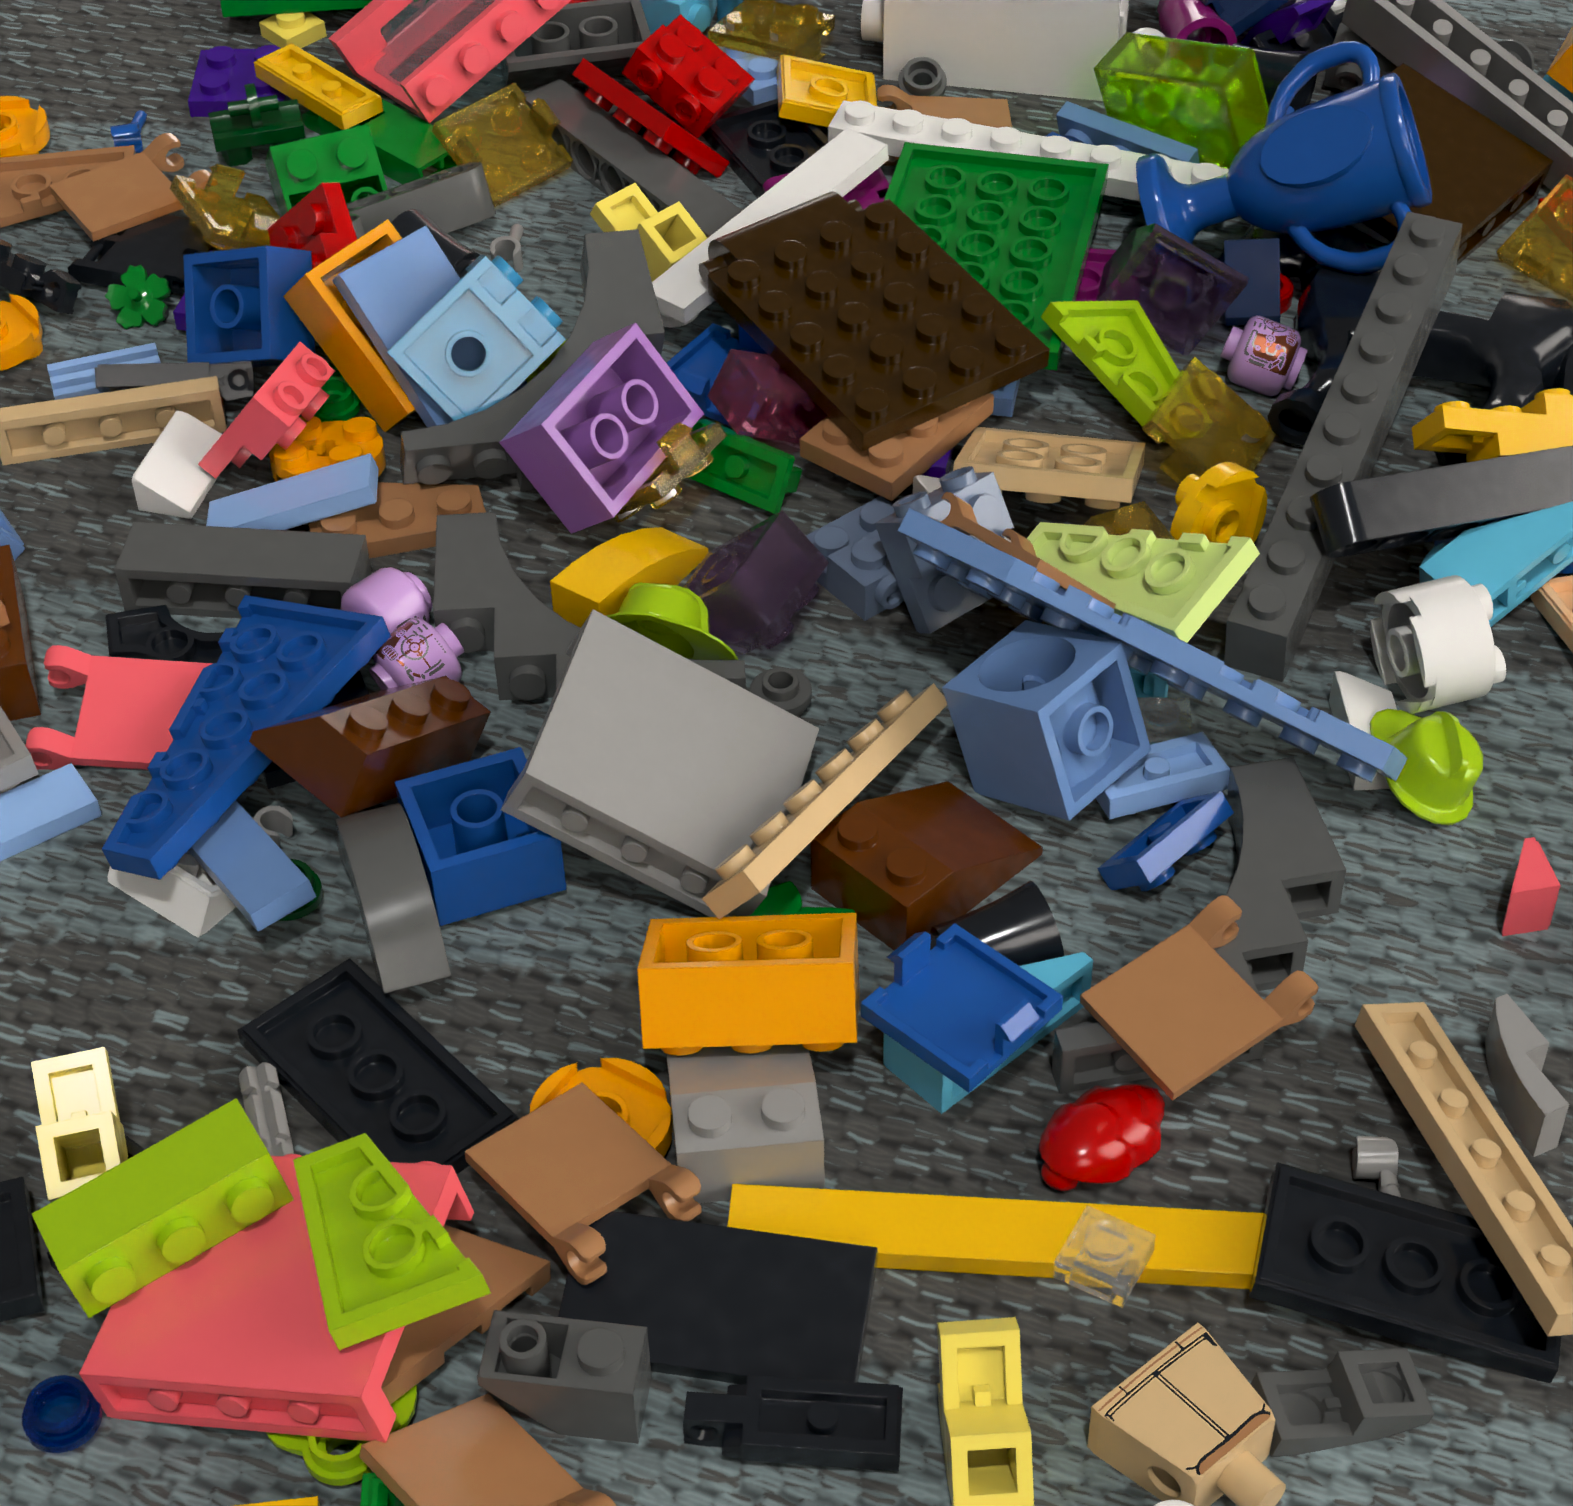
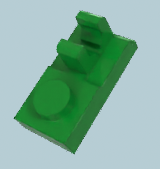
[680,419,802,514]

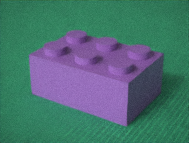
[499,322,704,534]

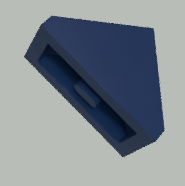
[1223,237,1281,326]

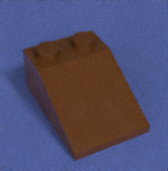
[811,781,1043,950]

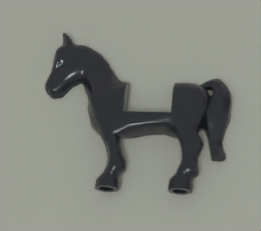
[1213,225,1573,466]

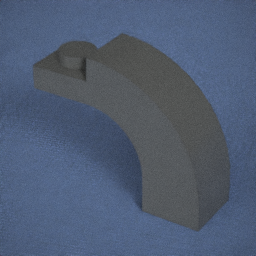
[335,803,451,993]

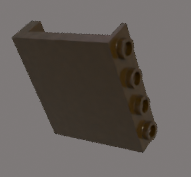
[1362,63,1553,265]

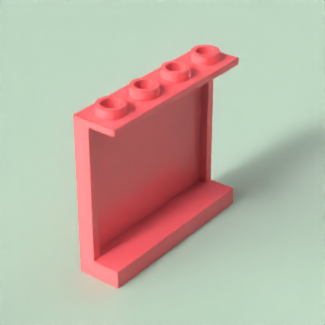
[79,1154,474,1443]

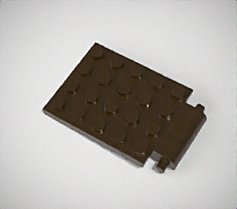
[699,191,1050,451]

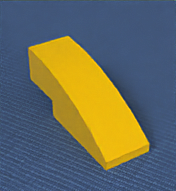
[550,527,709,628]

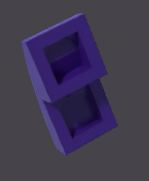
[1241,0,1335,45]

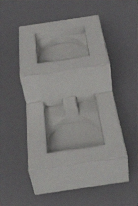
[1485,994,1569,1157]

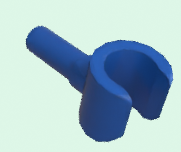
[110,110,147,153]

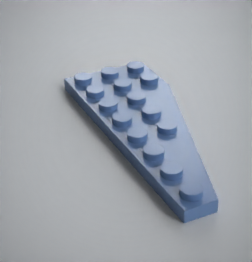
[898,508,1408,783]

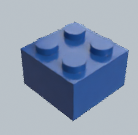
[183,245,315,367]
[395,747,567,926]

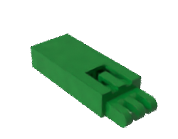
[302,99,467,184]

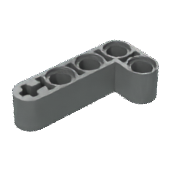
[347,162,496,239]

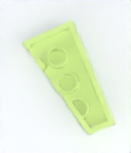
[1027,522,1260,643]

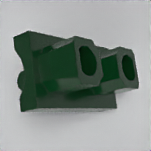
[208,83,306,167]

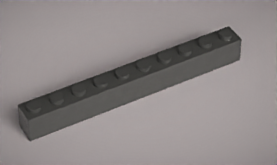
[1224,211,1463,682]

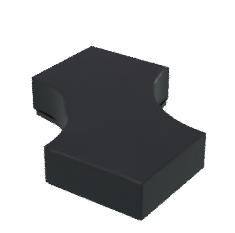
[106,605,224,663]

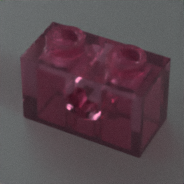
[708,349,827,443]

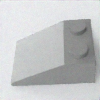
[666,1044,825,1203]

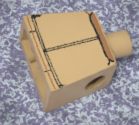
[1087,1322,1286,1506]

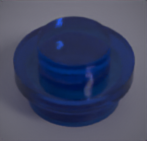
[22,1375,102,1453]

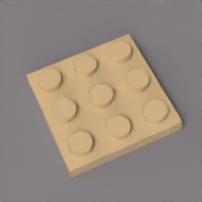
[953,427,1146,509]

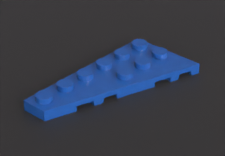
[102,595,391,880]

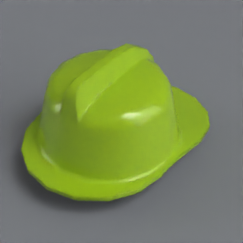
[607,582,739,660]
[1369,709,1483,825]

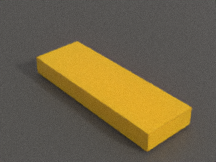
[253,43,383,130]

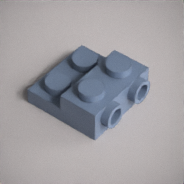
[874,466,1014,634]
[790,496,904,621]

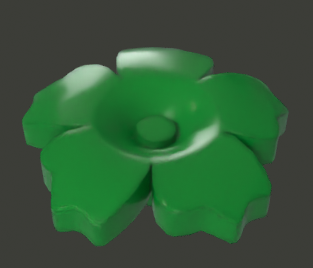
[105,265,171,329]

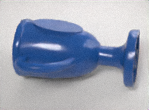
[1136,41,1432,281]

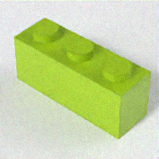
[32,1098,294,1318]

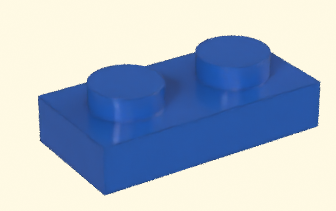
[1097,791,1234,891]

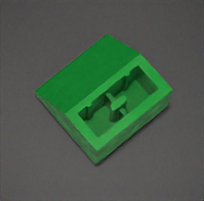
[265,124,388,216]

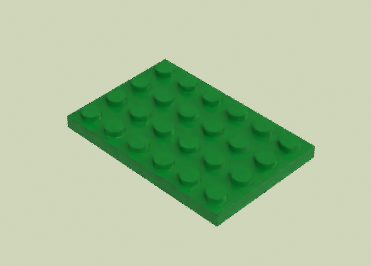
[884,142,1109,371]

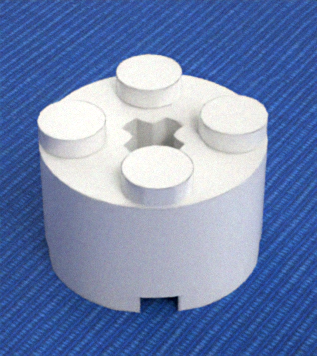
[1370,575,1506,714]

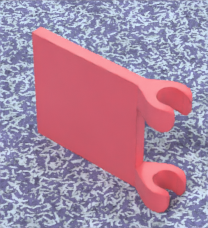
[25,645,213,770]

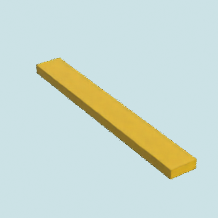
[727,1184,1264,1289]

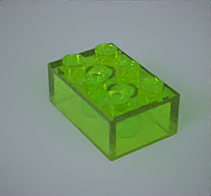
[1093,32,1269,169]

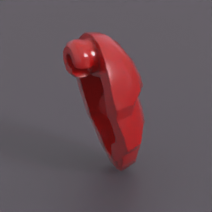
[1039,1084,1165,1191]

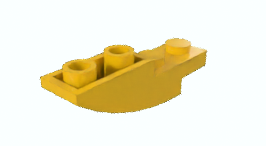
[1412,388,1573,462]

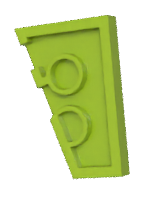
[1041,300,1211,442]
[293,1133,491,1350]

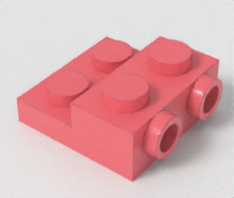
[198,342,335,479]

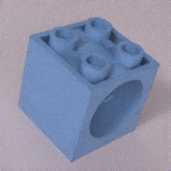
[942,620,1151,821]

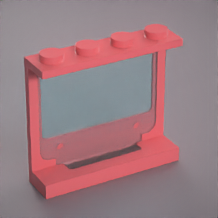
[328,0,571,124]

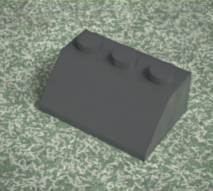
[500,0,651,89]

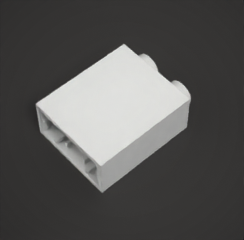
[861,0,1129,102]

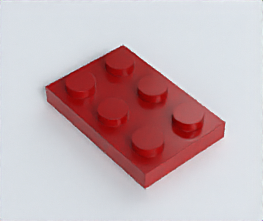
[572,58,730,178]

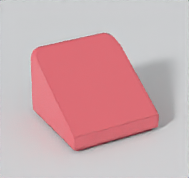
[1501,837,1561,936]

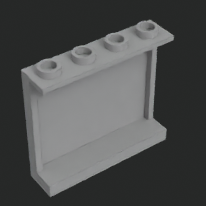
[501,609,819,917]

